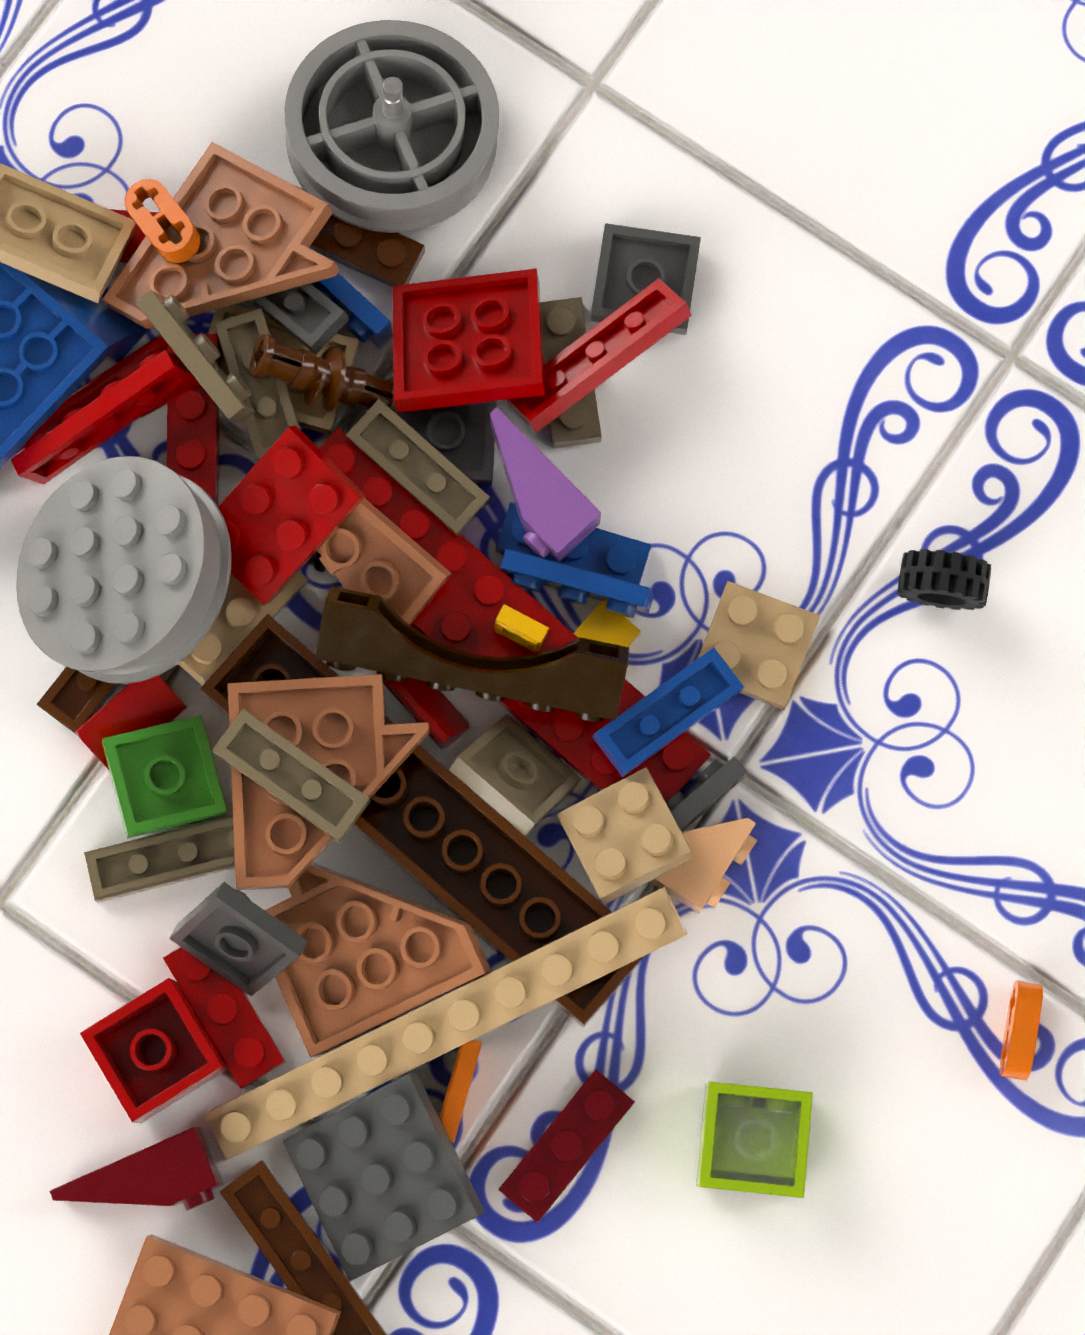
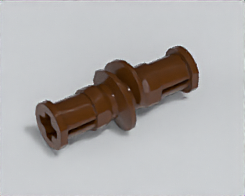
[249,333,397,413]

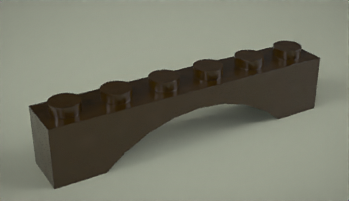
[315,586,630,722]

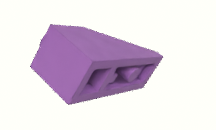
[490,407,601,563]

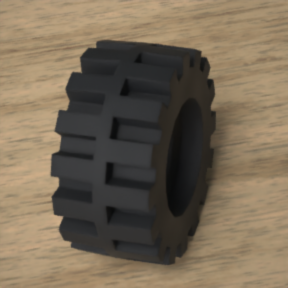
[897,549,992,610]

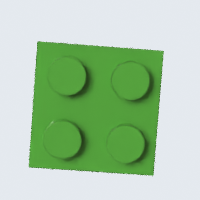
[102,715,227,839]

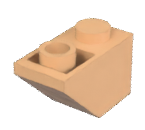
[649,818,757,913]

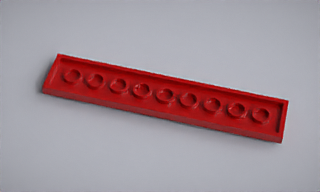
[319,427,711,803]

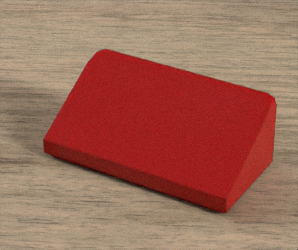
[75,675,188,770]
[383,677,470,750]

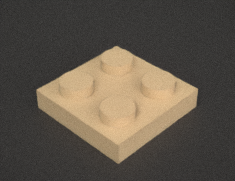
[698,580,820,710]
[556,767,695,905]

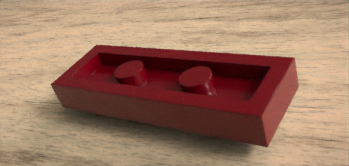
[498,1069,635,1223]

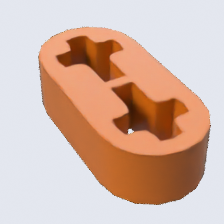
[125,178,200,263]
[999,980,1043,1081]

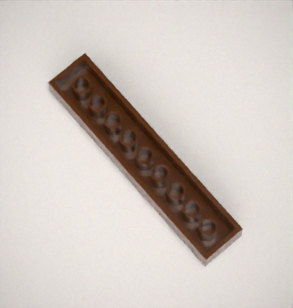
[200,614,646,1028]

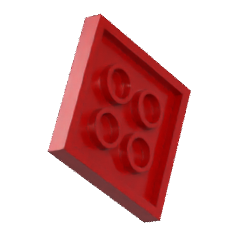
[392,268,545,413]

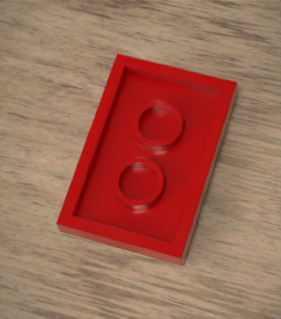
[218,425,367,605]

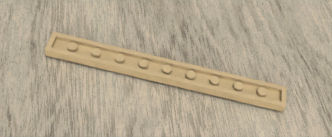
[205,887,688,1160]

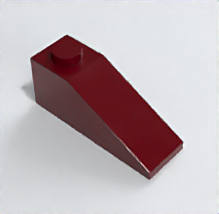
[49,1127,224,1211]

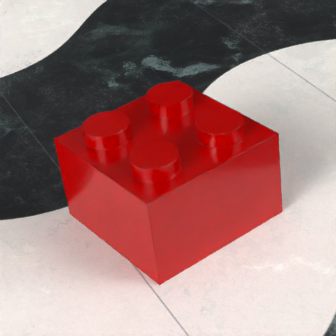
[80,978,229,1124]

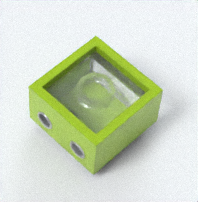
[696,1081,813,1198]

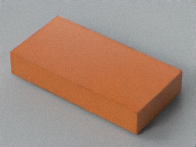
[439,1040,482,1144]

